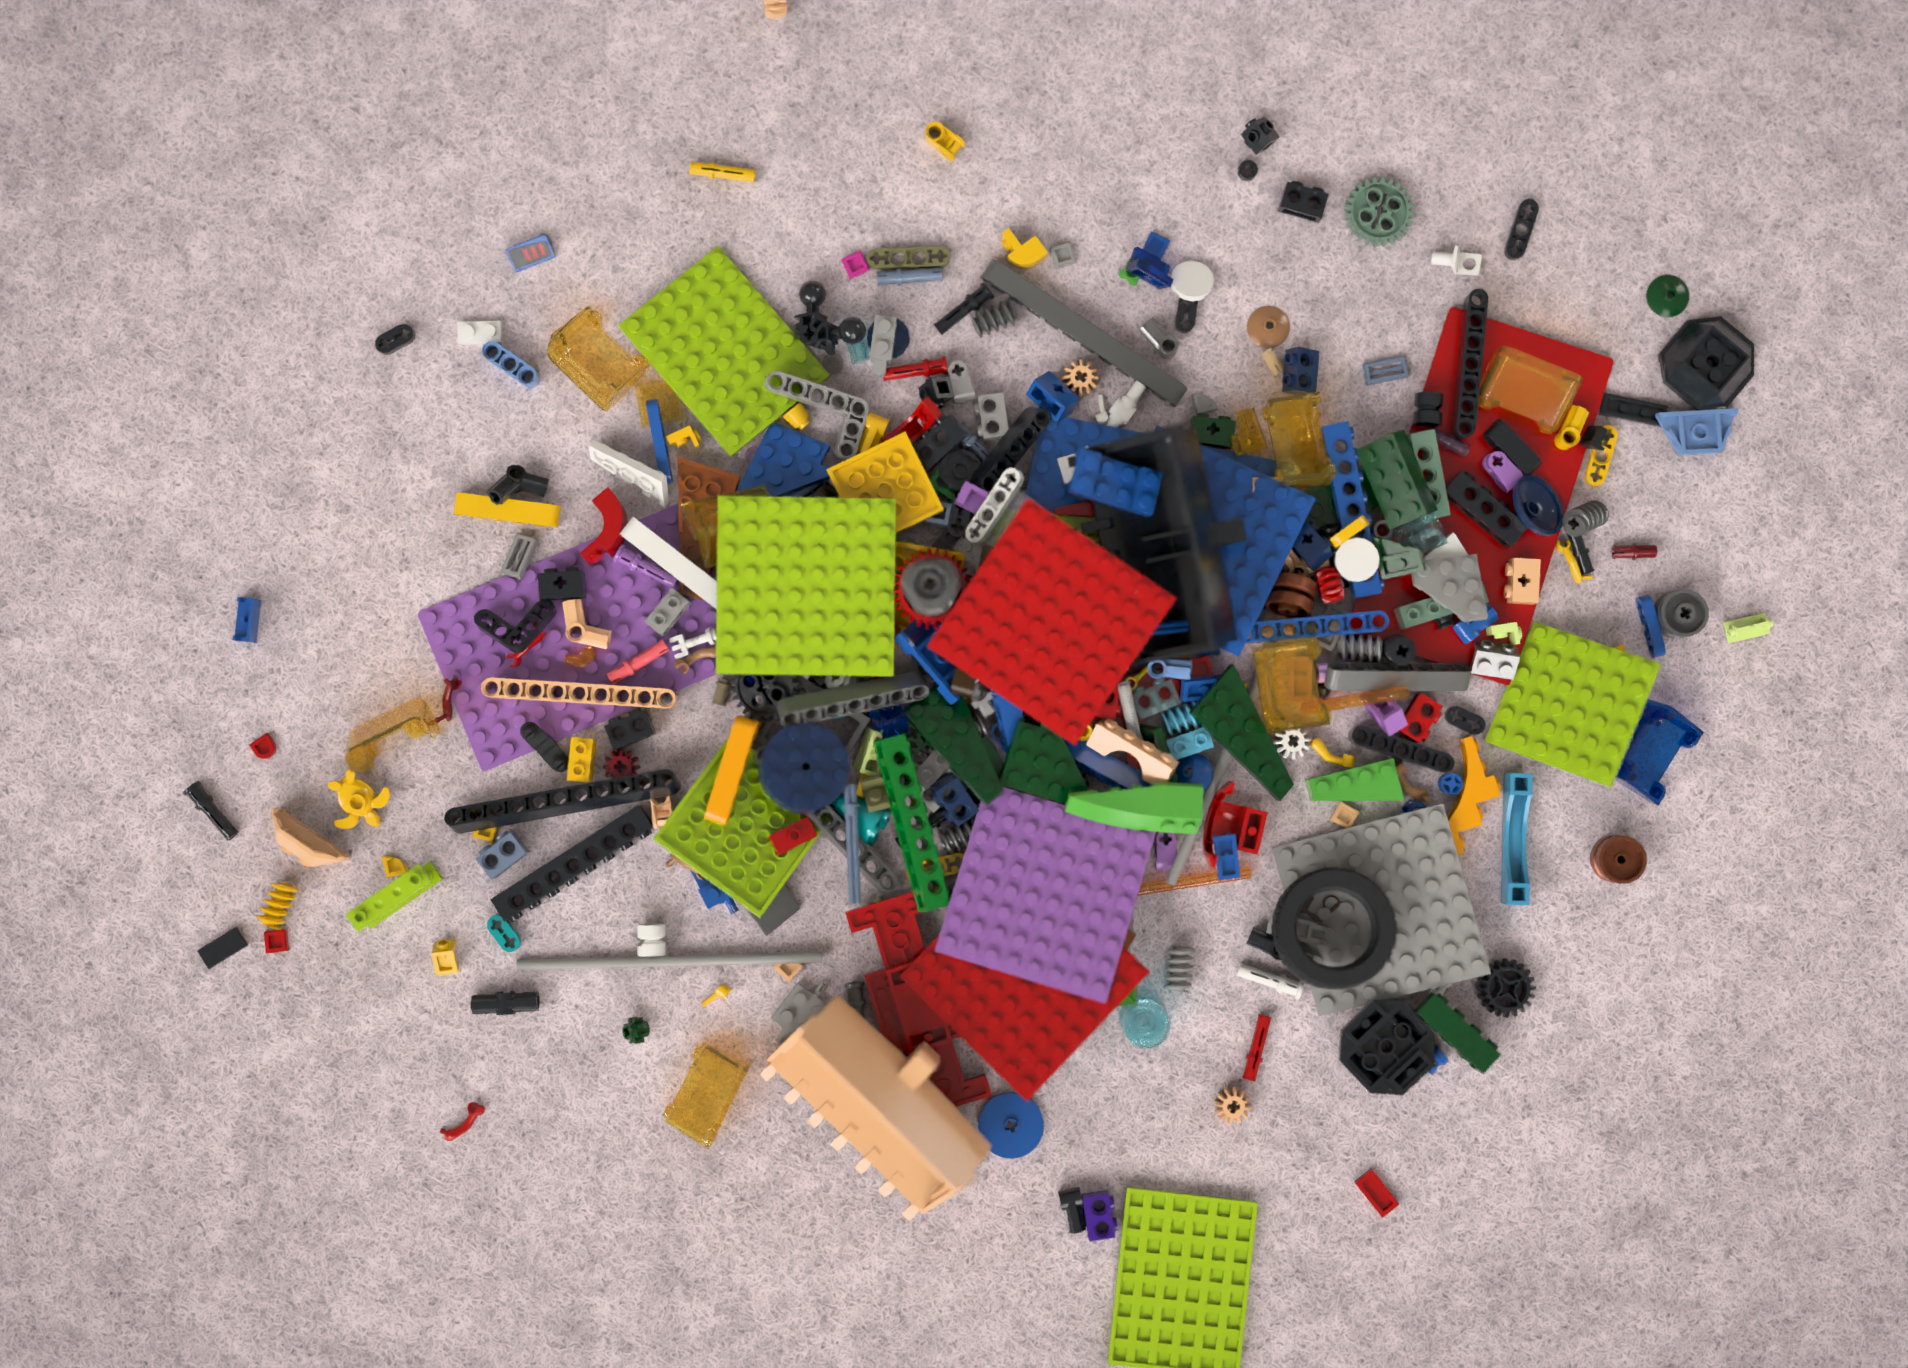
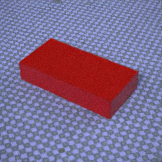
[1354,1169,1399,1218]

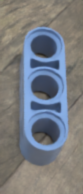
[482,341,540,388]

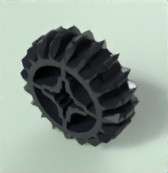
[1475,958,1537,1018]

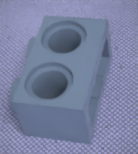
[476,831,530,880]

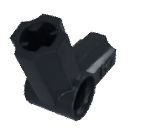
[487,465,550,505]

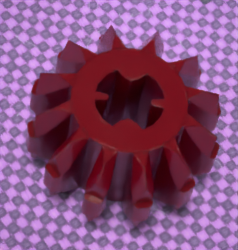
[603,749,641,779]

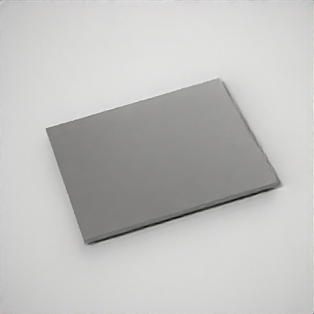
[1272,803,1491,1016]

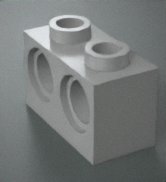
[974,392,1009,441]
[644,588,692,637]

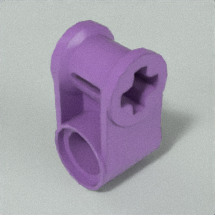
[1482,451,1524,493]
[1154,832,1177,870]

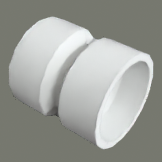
[637,923,666,956]

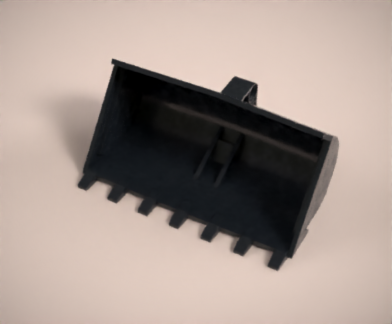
[1068,424,1248,666]

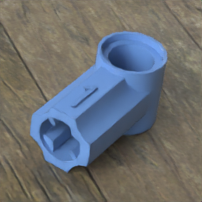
[1147,658,1192,680]

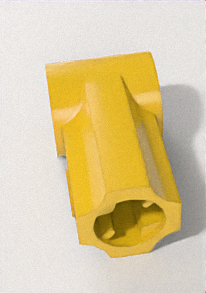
[1554,405,1589,450]
[857,412,890,454]

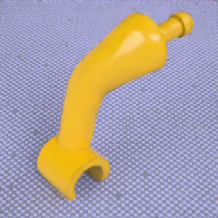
[1555,539,1593,584]
[1307,737,1355,768]

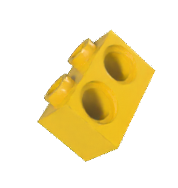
[567,737,597,783]

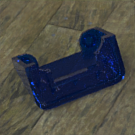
[1615,699,1704,806]

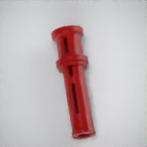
[883,356,948,382]

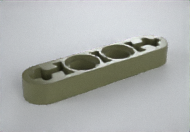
[867,246,950,270]

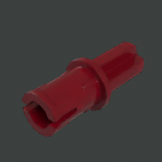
[1612,543,1658,560]

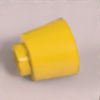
[783,402,810,430]

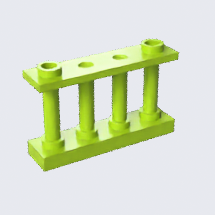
[345,861,443,933]

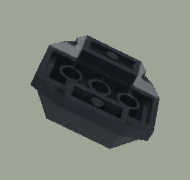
[1658,316,1754,410]
[1338,999,1435,1096]

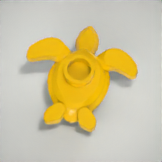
[328,768,391,829]

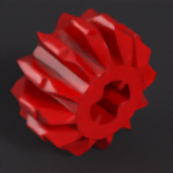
[1315,566,1344,604]

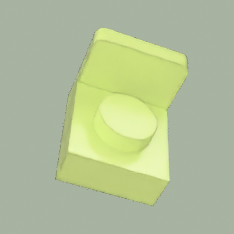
[1486,622,1522,645]

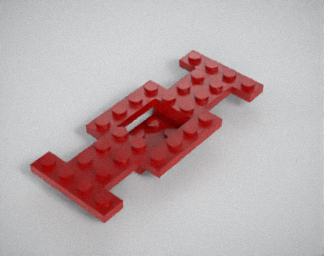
[845,886,992,1107]

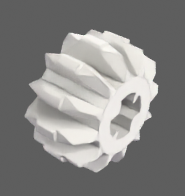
[1273,723,1311,760]

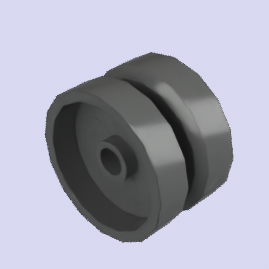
[1654,589,1709,638]

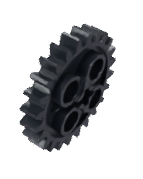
[730,674,801,722]

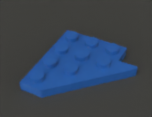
[734,422,830,497]

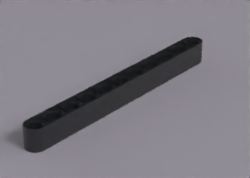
[444,769,681,834]

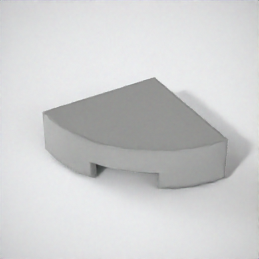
[1191,393,1218,415]

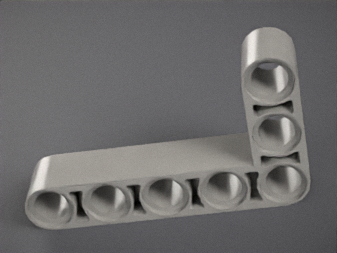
[764,371,869,461]

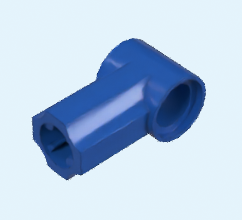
[1452,604,1499,645]

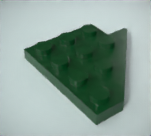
[999,720,1088,804]

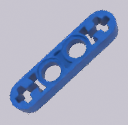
[646,399,673,483]

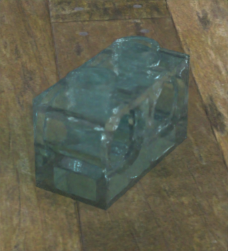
[1393,513,1448,554]
[1132,677,1181,720]

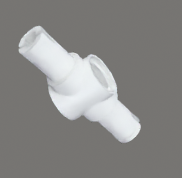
[1105,381,1146,428]

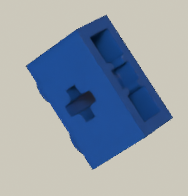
[1026,371,1080,423]

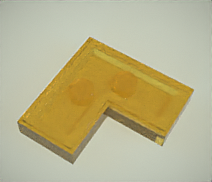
[1230,408,1268,456]

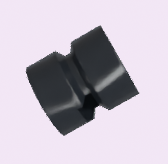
[1413,392,1443,427]

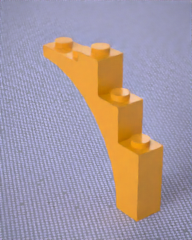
[1447,736,1501,855]

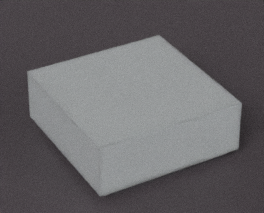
[1049,241,1076,269]

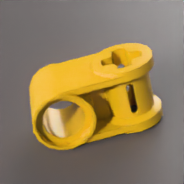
[925,121,966,162]

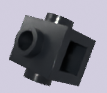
[1240,117,1280,155]
[918,376,955,409]

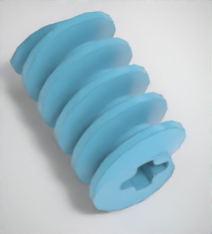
[1161,701,1198,737]

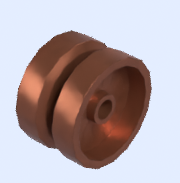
[1265,572,1319,619]
[1590,835,1647,884]

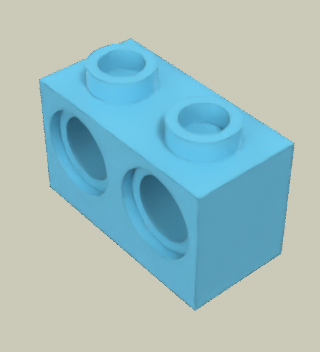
[1165,727,1214,760]

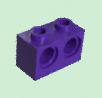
[1082,1190,1118,1242]

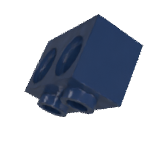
[1282,347,1320,396]
[930,772,979,826]

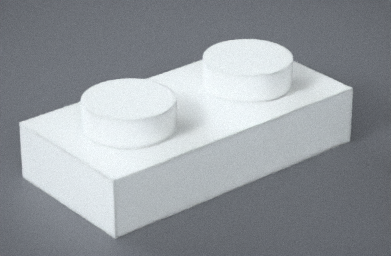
[457,321,502,344]

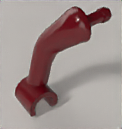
[434,675,462,723]

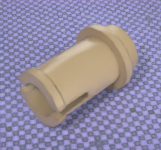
[1260,348,1284,376]

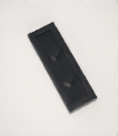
[1599,393,1668,428]

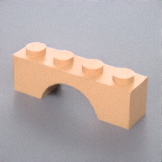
[1086,718,1179,785]

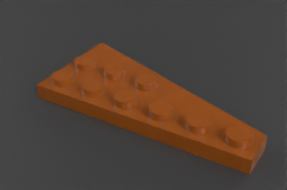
[677,457,740,600]

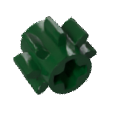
[622,1017,650,1044]

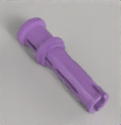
[613,544,678,588]

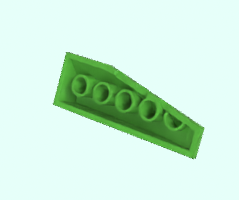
[1065,782,1203,834]

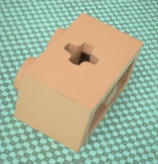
[1504,558,1541,605]

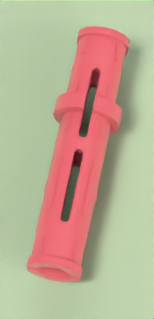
[607,639,670,685]

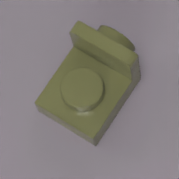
[861,774,890,813]

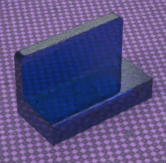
[1126,247,1174,290]

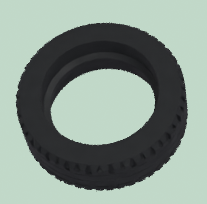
[1271,867,1397,990]

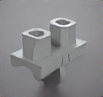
[970,684,996,719]

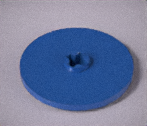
[978,1092,1044,1159]

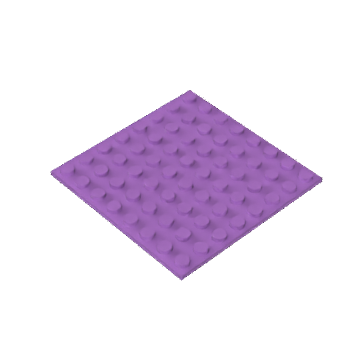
[935,787,1156,1004]

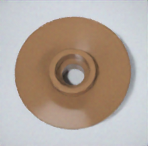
[1247,306,1290,349]

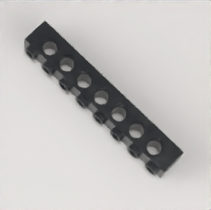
[490,805,654,922]

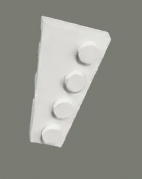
[589,440,669,508]

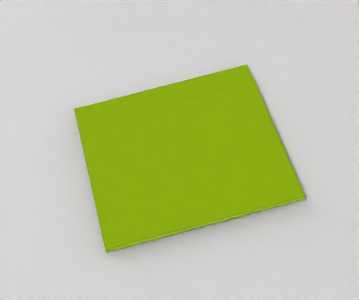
[716,496,896,676]

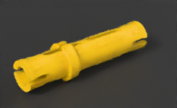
[690,161,756,183]

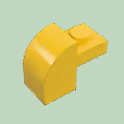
[1001,228,1048,269]

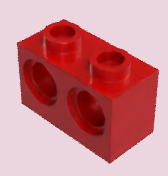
[1398,692,1443,743]

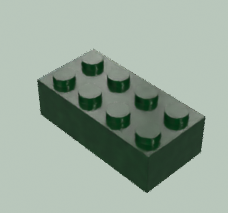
[1356,430,1438,530]

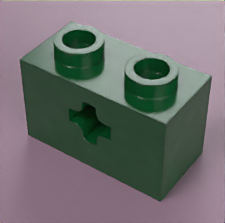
[1190,413,1236,450]

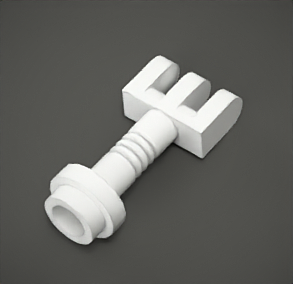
[669,627,716,660]

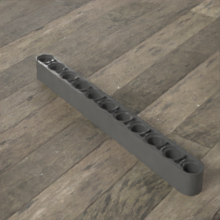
[980,259,1188,407]

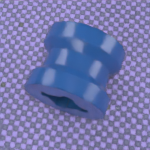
[1438,773,1463,795]

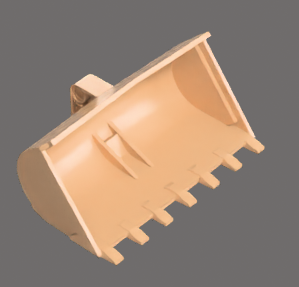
[760,994,992,1221]

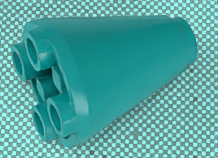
[830,793,892,847]

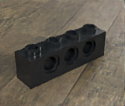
[912,414,970,474]
[1446,471,1527,549]

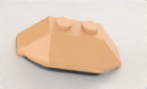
[271,807,351,867]

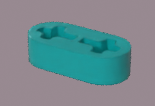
[487,915,521,952]

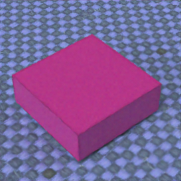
[841,250,870,280]

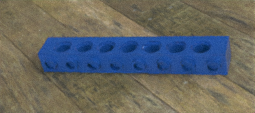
[1320,421,1384,599]

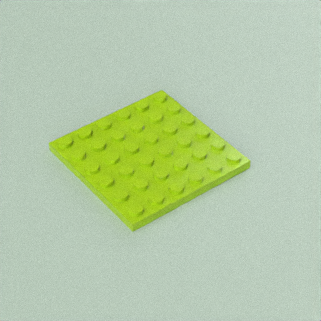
[1485,622,1662,788]
[652,737,833,918]

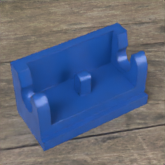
[232,597,261,643]
[1212,831,1241,881]

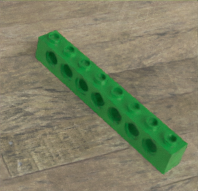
[873,734,950,912]

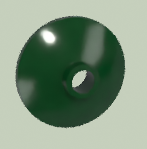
[1646,275,1689,317]

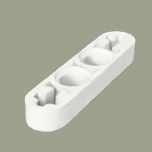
[965,468,1024,544]

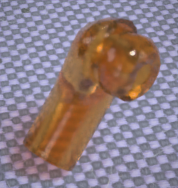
[564,646,596,667]

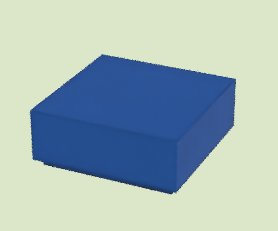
[1141,231,1170,261]

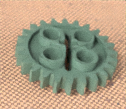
[1343,176,1415,247]

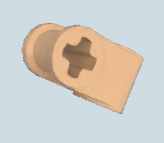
[650,795,675,829]

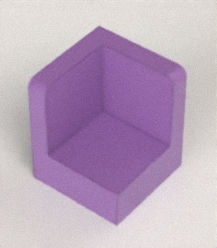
[954,481,989,514]

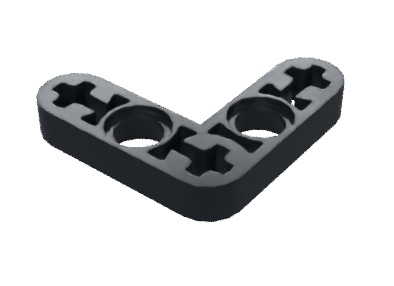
[474,599,557,653]

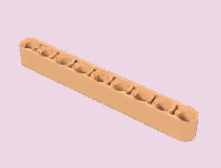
[481,678,679,709]

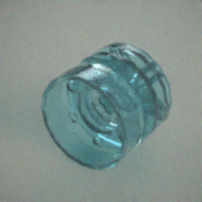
[1119,995,1170,1048]

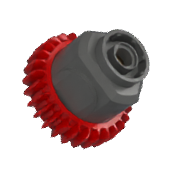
[892,548,971,630]

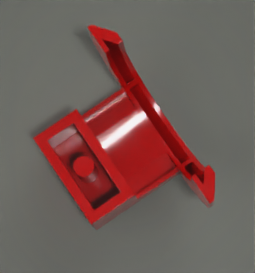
[1203,781,1268,868]

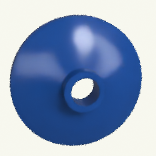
[1175,753,1213,791]

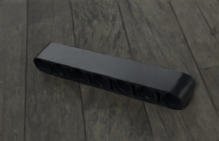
[1451,289,1488,440]

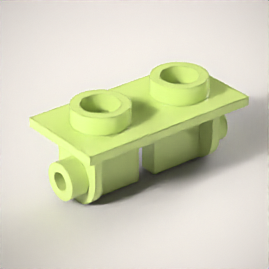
[1723,613,1773,643]

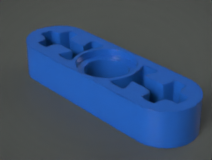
[1636,595,1666,658]

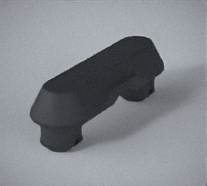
[520,722,569,772]

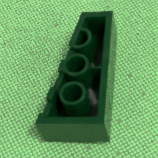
[1414,992,1501,1074]

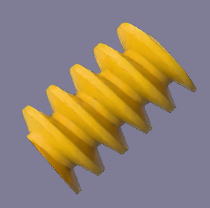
[256,881,299,930]

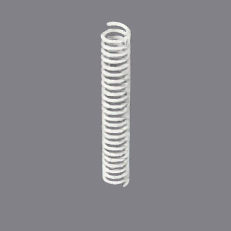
[1117,680,1142,739]

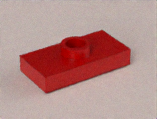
[768,816,818,856]

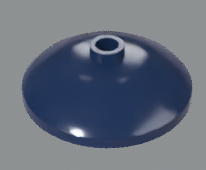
[1512,475,1564,536]

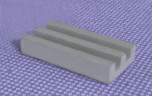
[500,532,539,580]

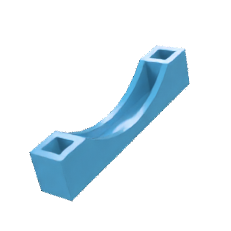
[1501,773,1533,906]

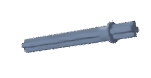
[842,784,861,904]

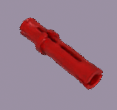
[1242,1014,1272,1082]

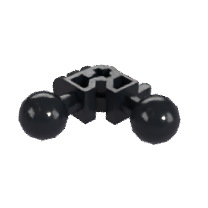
[794,280,866,355]

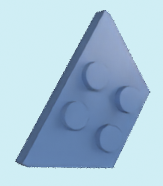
[1655,408,1738,456]

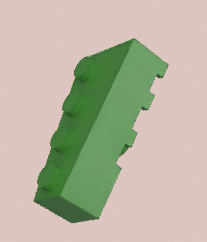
[1305,758,1404,801]

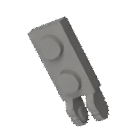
[1266,911,1331,945]

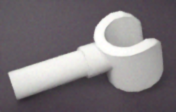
[1095,395,1108,425]

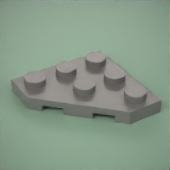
[1411,554,1488,622]

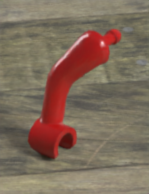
[506,622,546,667]
[440,1102,485,1141]

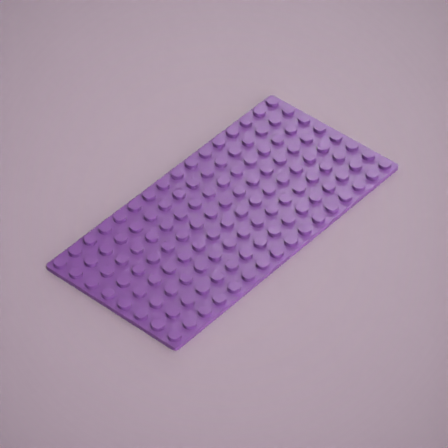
[418,485,739,771]

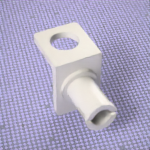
[1432,245,1482,276]

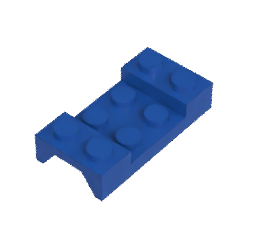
[1065,447,1163,517]
[894,619,978,705]

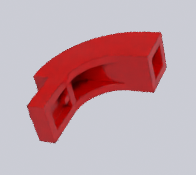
[879,397,942,445]
[579,487,628,566]

